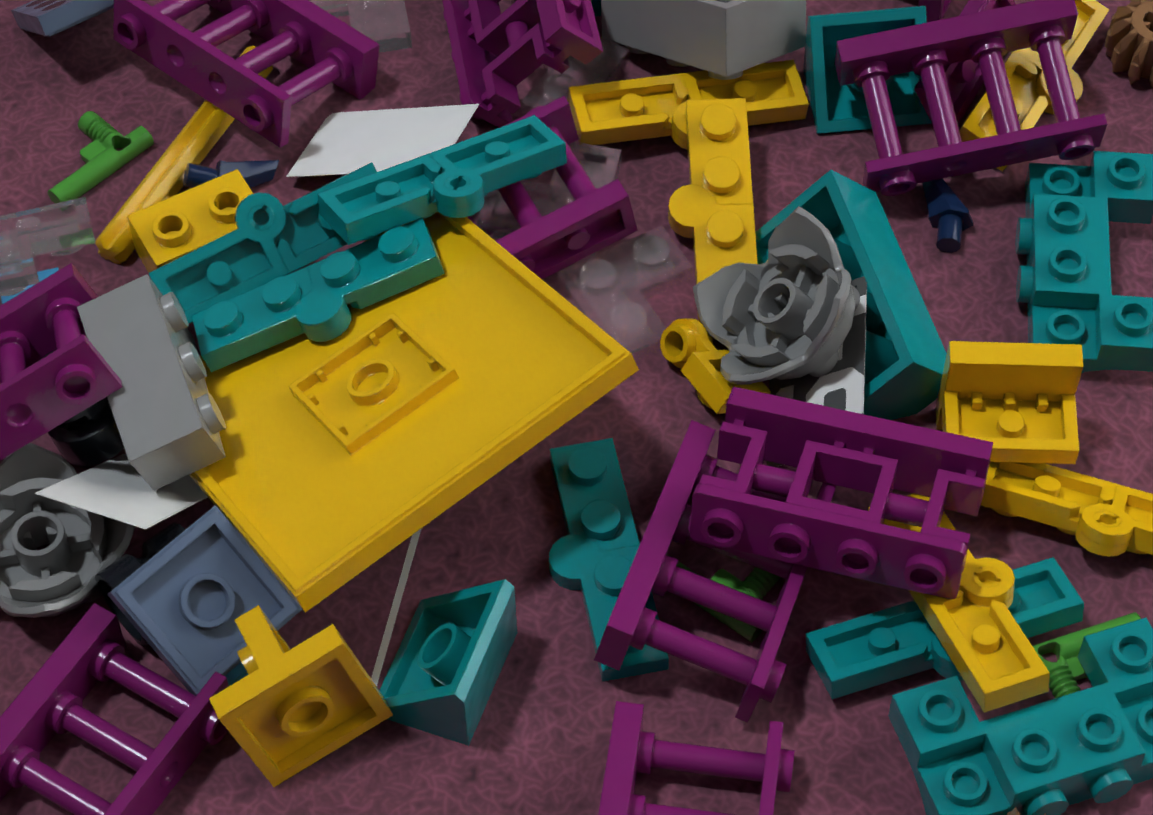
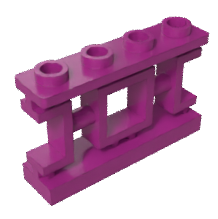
[442,0,603,128]
[690,386,993,599]

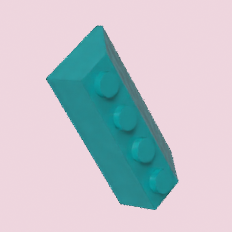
[755,169,947,420]

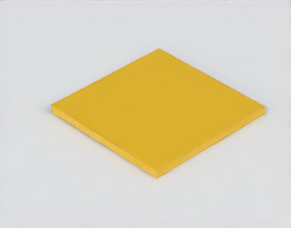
[189,212,639,613]

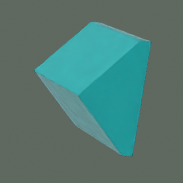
[803,6,932,134]
[379,579,518,746]

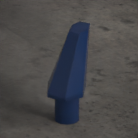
[183,160,279,188]
[922,179,974,253]

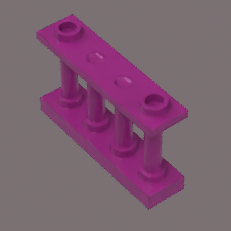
[113,0,380,148]
[835,0,1108,196]
[365,96,638,279]
[0,263,122,460]
[594,420,837,723]
[0,603,229,815]
[598,701,795,815]

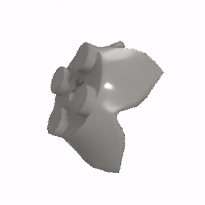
[693,206,860,385]
[0,443,135,618]

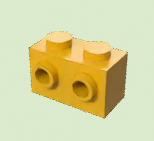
[127,169,253,273]

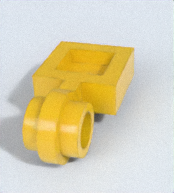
[660,318,771,414]

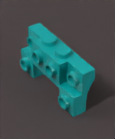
[1015,151,1153,373]
[888,617,1153,815]

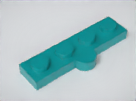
[317,115,567,245]
[148,162,377,324]
[191,218,445,372]
[549,438,669,682]
[805,557,1084,699]

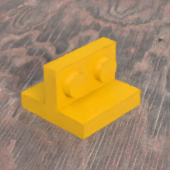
[935,341,1084,464]
[209,605,393,787]

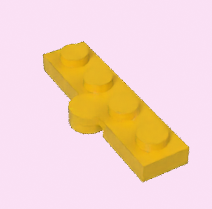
[959,0,1109,172]
[567,60,809,150]
[668,98,758,322]
[981,462,1153,557]
[868,493,1050,713]

